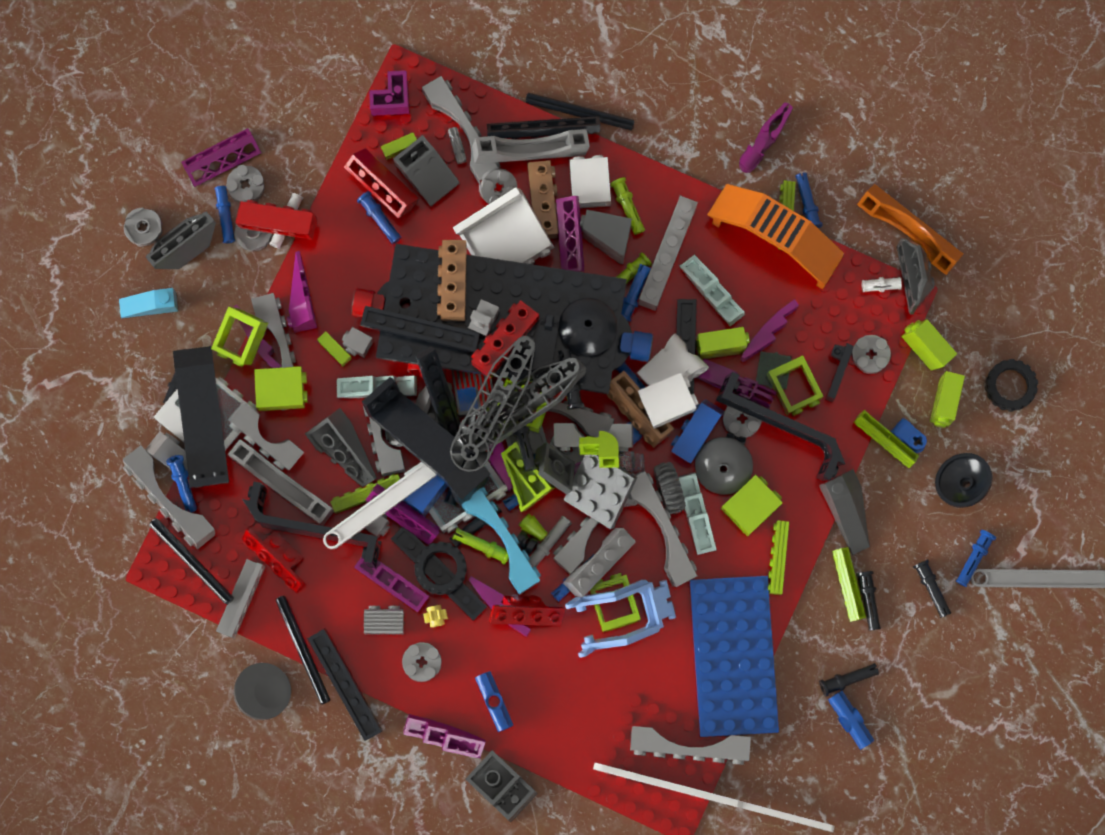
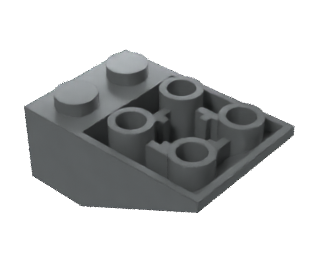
[393,135,460,206]

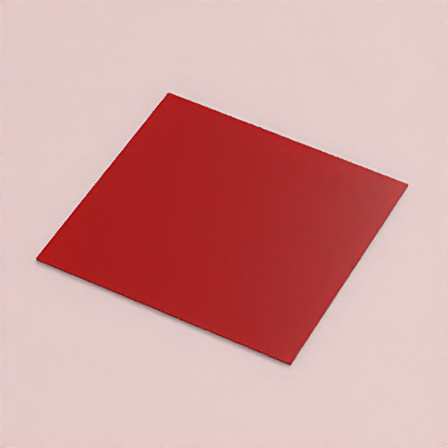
[125,44,938,835]

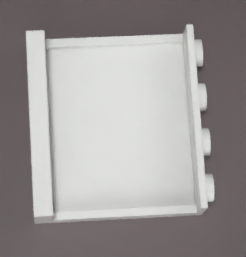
[453,187,555,265]

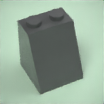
[580,210,632,264]

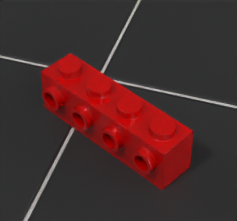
[344,148,419,218]
[235,200,317,240]
[471,300,539,379]

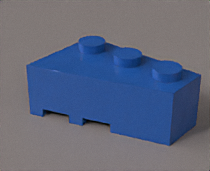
[671,399,725,464]

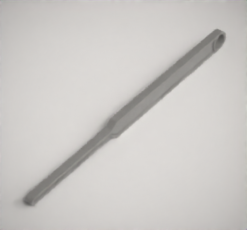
[970,569,1105,588]

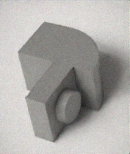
[468,299,500,336]

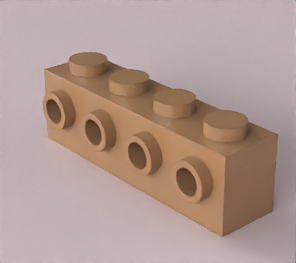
[528,160,559,239]
[437,240,467,321]
[607,371,674,448]

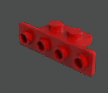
[242,528,303,592]
[489,594,565,626]

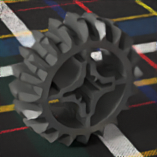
[654,462,686,514]

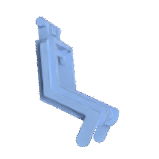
[565,580,676,657]

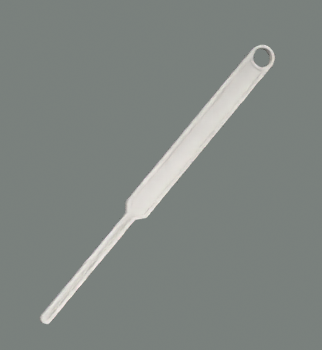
[323,400,522,549]
[593,763,835,832]

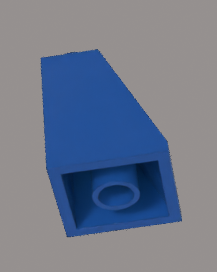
[402,475,448,517]

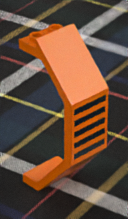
[707,184,844,289]

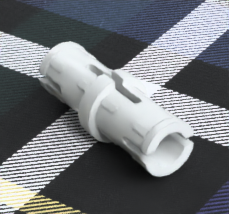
[862,277,902,292]

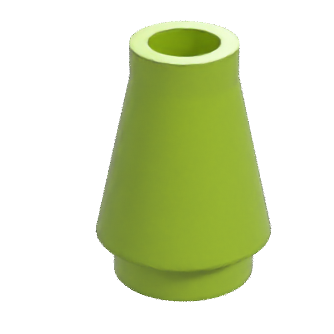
[519,513,548,541]

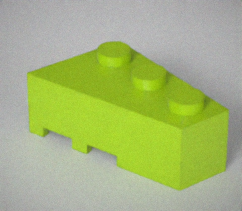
[501,441,556,512]

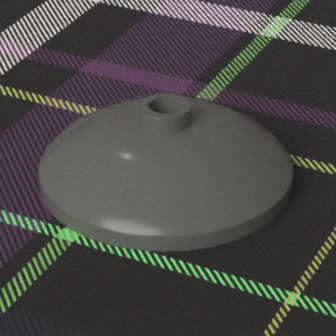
[695,437,753,494]

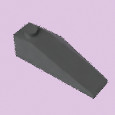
[305,408,376,487]
[819,469,870,555]

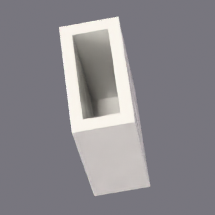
[570,155,611,208]
[638,372,698,429]

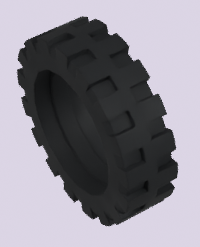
[985,359,1038,412]
[414,542,467,595]

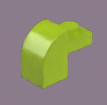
[579,431,619,468]

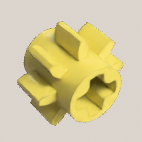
[423,605,448,628]

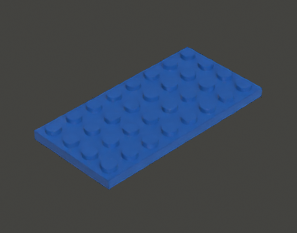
[690,576,779,737]

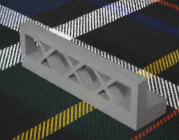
[216,559,265,639]

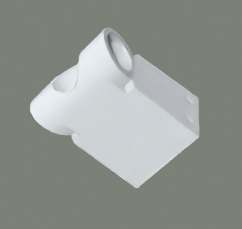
[637,334,709,386]

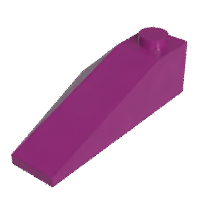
[287,251,317,333]

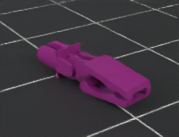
[739,102,793,173]
[696,358,777,409]

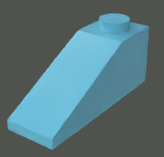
[119,288,178,318]

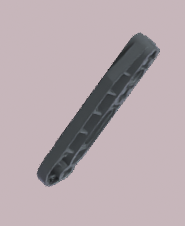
[450,336,535,472]
[459,358,586,452]

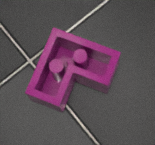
[369,71,409,116]

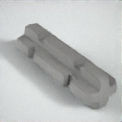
[448,127,466,164]

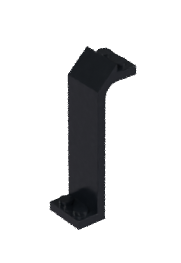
[173,346,229,488]
[716,372,845,481]
[362,377,490,505]
[242,481,382,568]

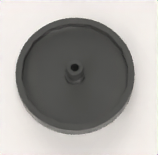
[233,663,291,720]

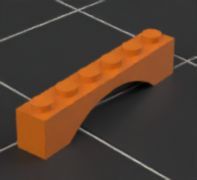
[857,184,963,275]

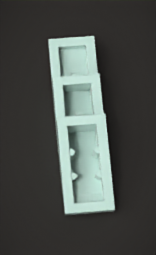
[680,254,745,326]
[337,376,417,398]
[678,472,716,555]

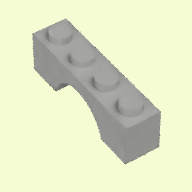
[228,402,304,470]
[363,406,405,477]
[554,423,633,451]
[563,528,636,597]

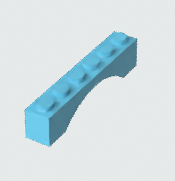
[461,487,541,595]

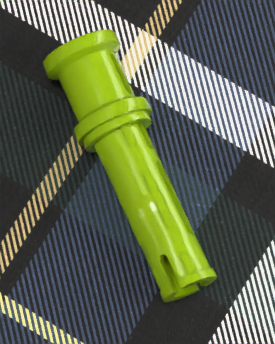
[610,177,645,235]
[617,252,652,284]
[452,527,509,565]

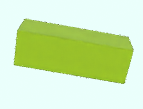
[381,133,417,160]
[317,331,352,366]

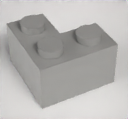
[145,432,188,470]

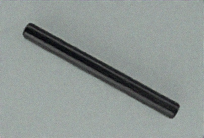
[526,93,635,130]
[149,518,234,605]
[276,596,330,705]

